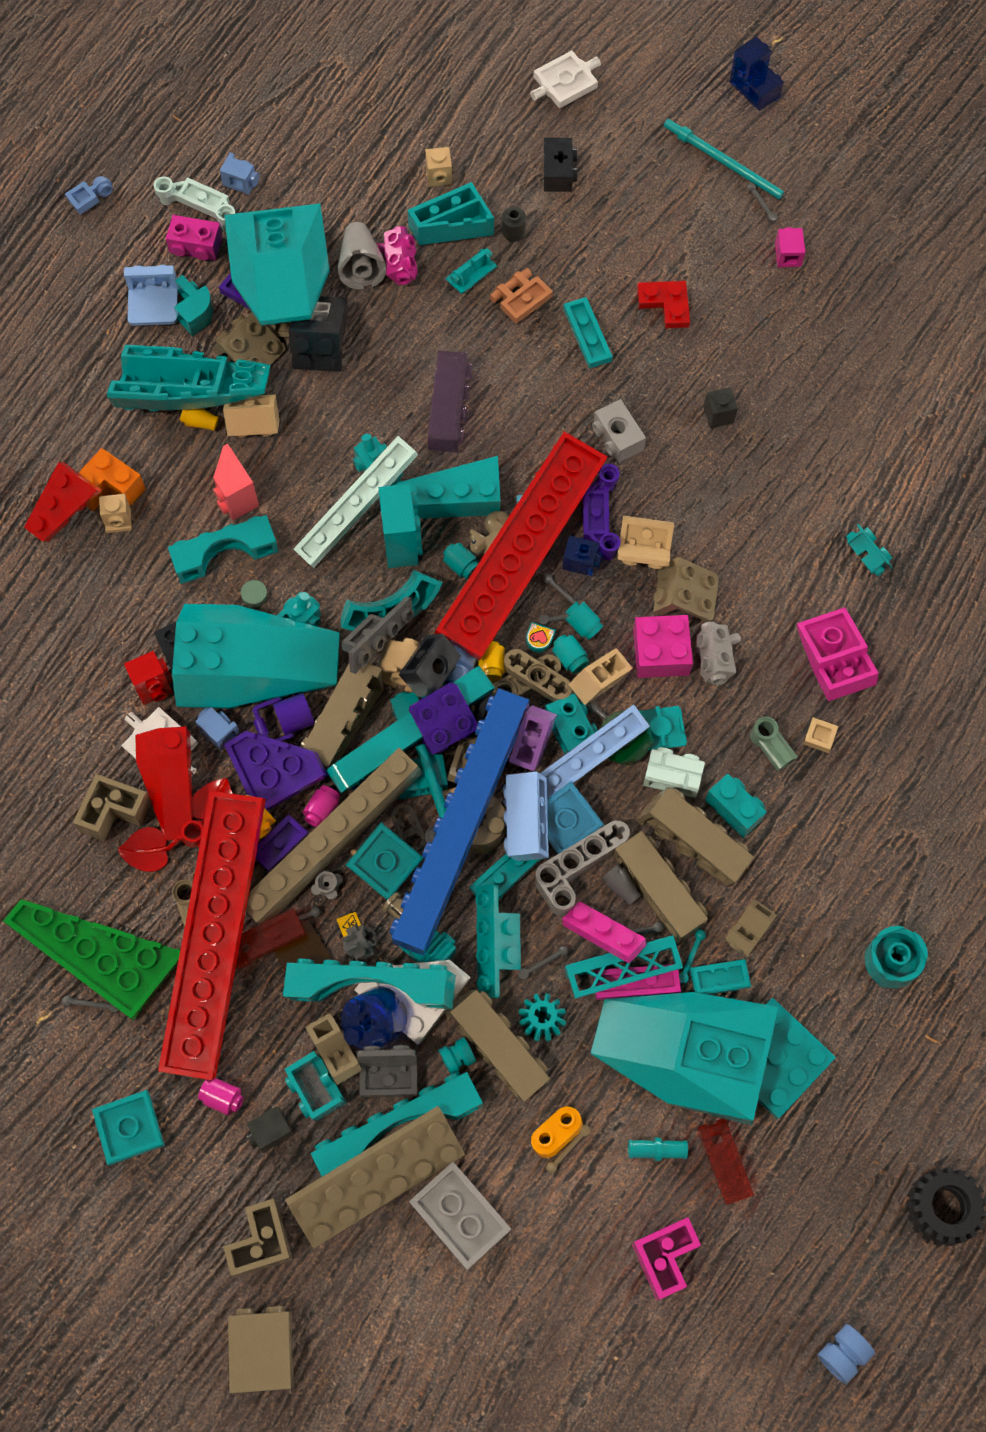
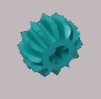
[519,993,566,1042]

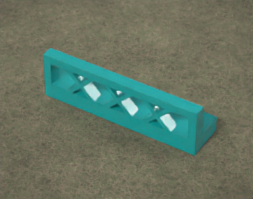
[564,935,683,999]

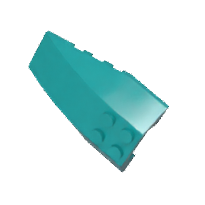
[107,345,271,411]
[172,604,340,709]

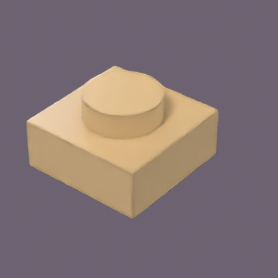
[803,717,838,753]

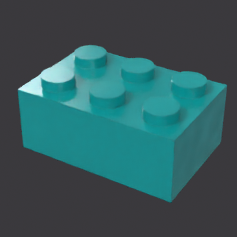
[378,484,423,568]

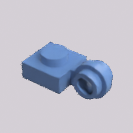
[65,176,113,215]

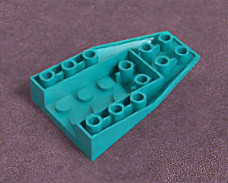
[224,203,330,325]
[591,992,779,1126]

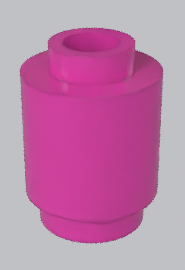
[303,785,340,827]
[198,1078,244,1116]

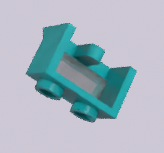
[284,1051,348,1121]

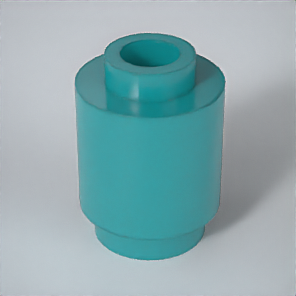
[443,543,479,580]
[565,601,603,640]
[552,634,590,674]

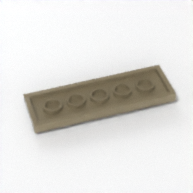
[285,1106,465,1249]

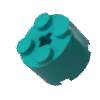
[865,926,928,989]

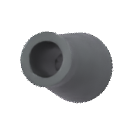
[602,863,641,905]

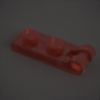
[236,908,307,969]
[697,1118,754,1206]

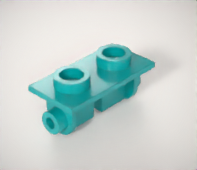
[445,248,497,294]
[846,524,893,577]

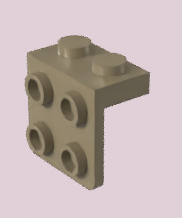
[212,312,285,365]
[653,557,719,622]

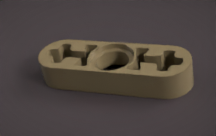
[504,649,572,702]

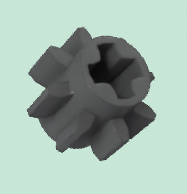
[343,924,377,960]

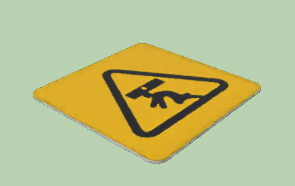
[337,912,361,937]

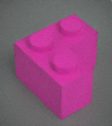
[632,1217,701,1301]

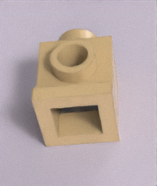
[99,494,132,533]

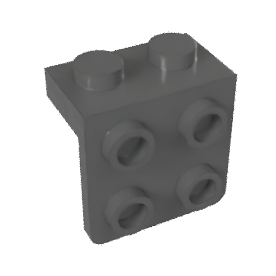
[357,1045,418,1098]

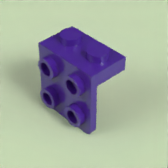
[409,682,478,755]

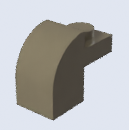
[725,899,777,956]
[305,1013,362,1084]

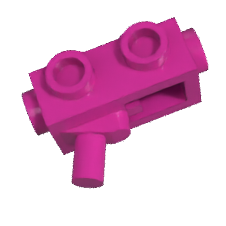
[376,226,418,286]

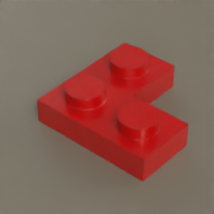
[637,281,690,329]

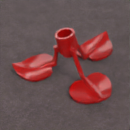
[118,778,233,874]

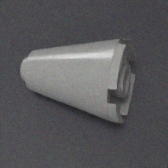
[338,222,386,290]

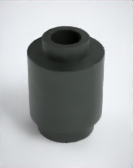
[502,207,526,242]

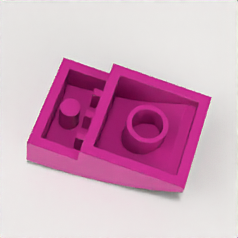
[797,607,879,701]

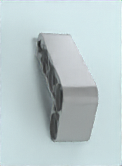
[535,820,630,916]

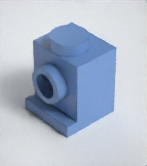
[220,152,260,195]
[195,707,240,751]

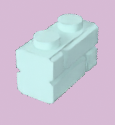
[643,748,705,798]

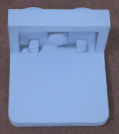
[124,265,178,326]

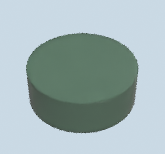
[241,580,268,608]

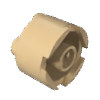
[377,638,419,692]

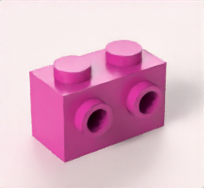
[166,215,223,261]

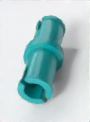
[628,1137,688,1161]

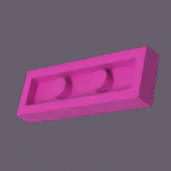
[562,901,646,963]
[594,964,681,1000]

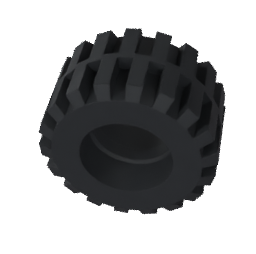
[906,1167,986,1246]

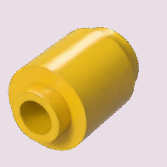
[478,641,505,682]

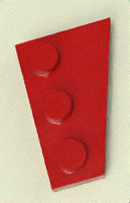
[24,462,103,542]

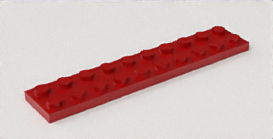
[435,431,608,661]
[158,791,266,1080]

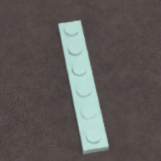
[294,436,418,568]

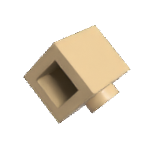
[425,147,452,187]

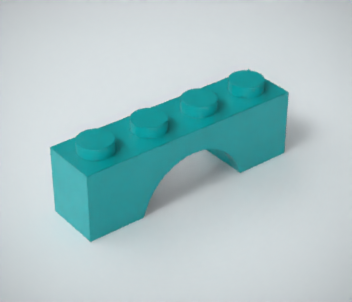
[168,515,279,584]

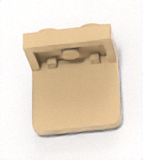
[617,516,674,569]

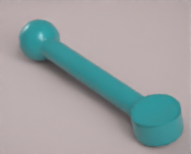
[679,930,706,984]

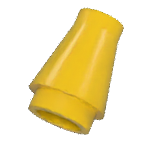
[180,408,219,431]

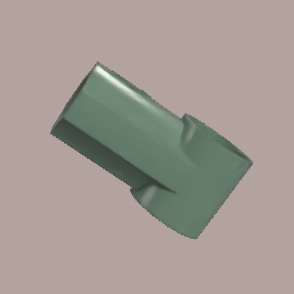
[750,717,798,771]

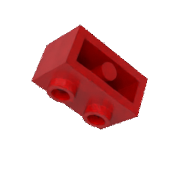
[124,650,173,705]

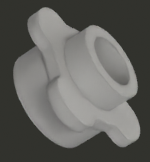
[311,870,342,900]

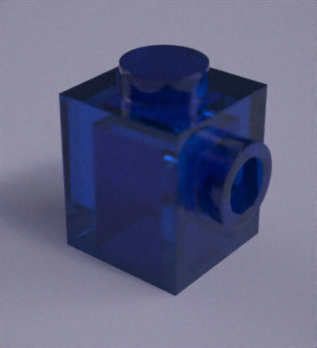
[562,536,603,576]

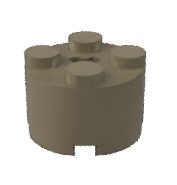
[469,795,506,854]

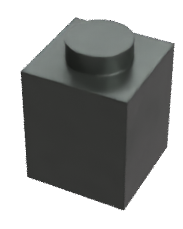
[703,387,738,429]
[245,1106,293,1153]

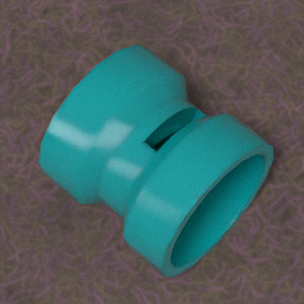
[438,1036,476,1075]

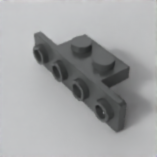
[342,596,413,674]

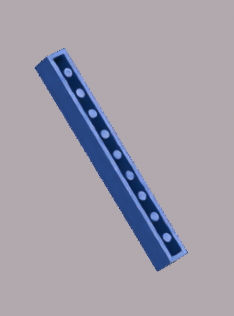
[389,688,529,956]

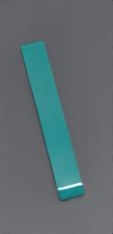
[326,666,495,794]

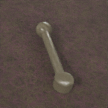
[546,1125,591,1173]

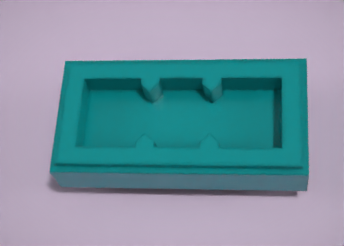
[689,959,751,995]

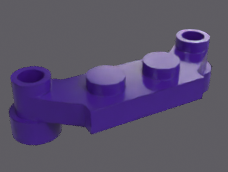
[583,464,621,560]

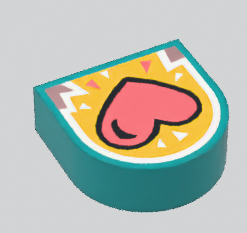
[526,622,556,653]

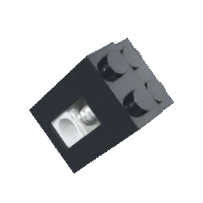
[289,296,348,372]

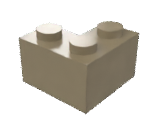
[73,774,151,841]
[223,1198,293,1278]

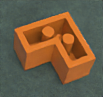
[79,448,146,512]

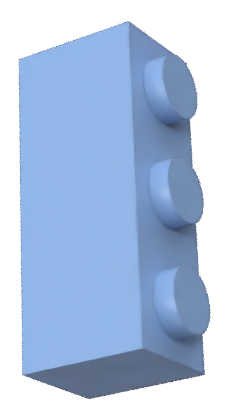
[503,772,549,861]

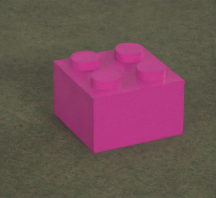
[633,615,693,678]

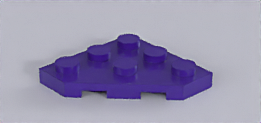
[224,731,328,811]

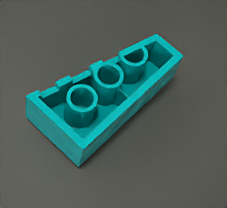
[397,456,500,519]

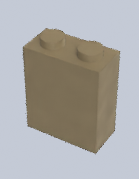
[228,1306,294,1393]

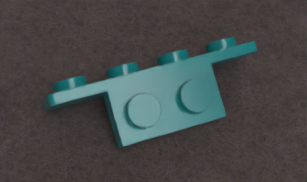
[476,885,521,998]

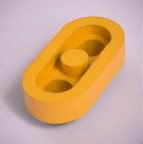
[531,1107,583,1158]

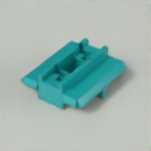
[639,706,687,751]

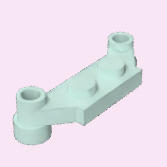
[154,177,236,232]

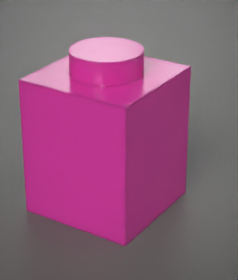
[775,227,805,267]

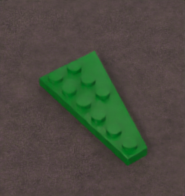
[3,899,180,1021]

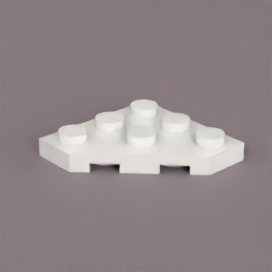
[355,959,471,1044]

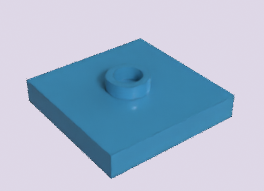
[547,781,604,854]

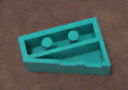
[407,182,494,245]

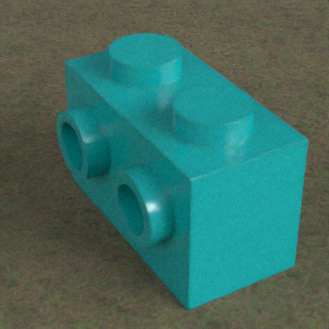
[545,693,598,755]
[705,774,767,838]

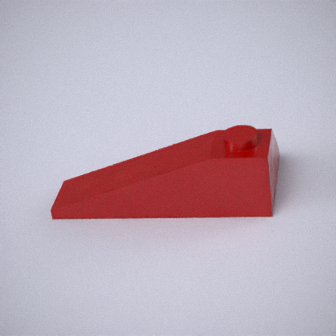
[135,726,193,841]

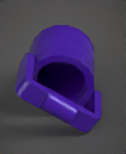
[253,693,315,742]

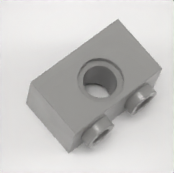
[592,399,646,463]

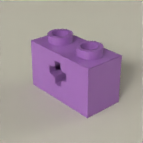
[509,705,557,771]

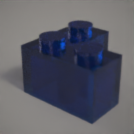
[729,36,784,111]

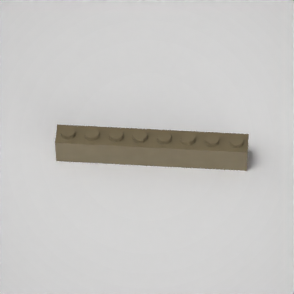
[246,748,422,927]

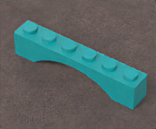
[283,959,456,1009]
[311,1072,483,1177]

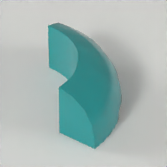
[340,570,443,631]

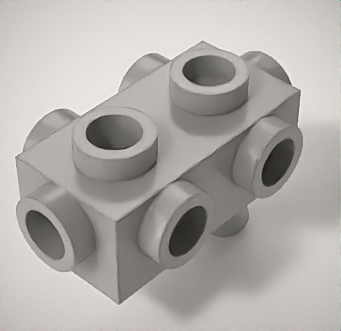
[696,622,741,685]

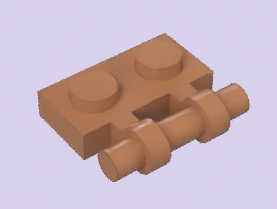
[489,268,553,324]

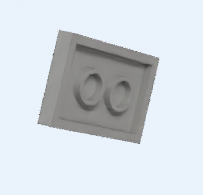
[409,1162,511,1271]

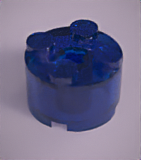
[341,986,407,1050]

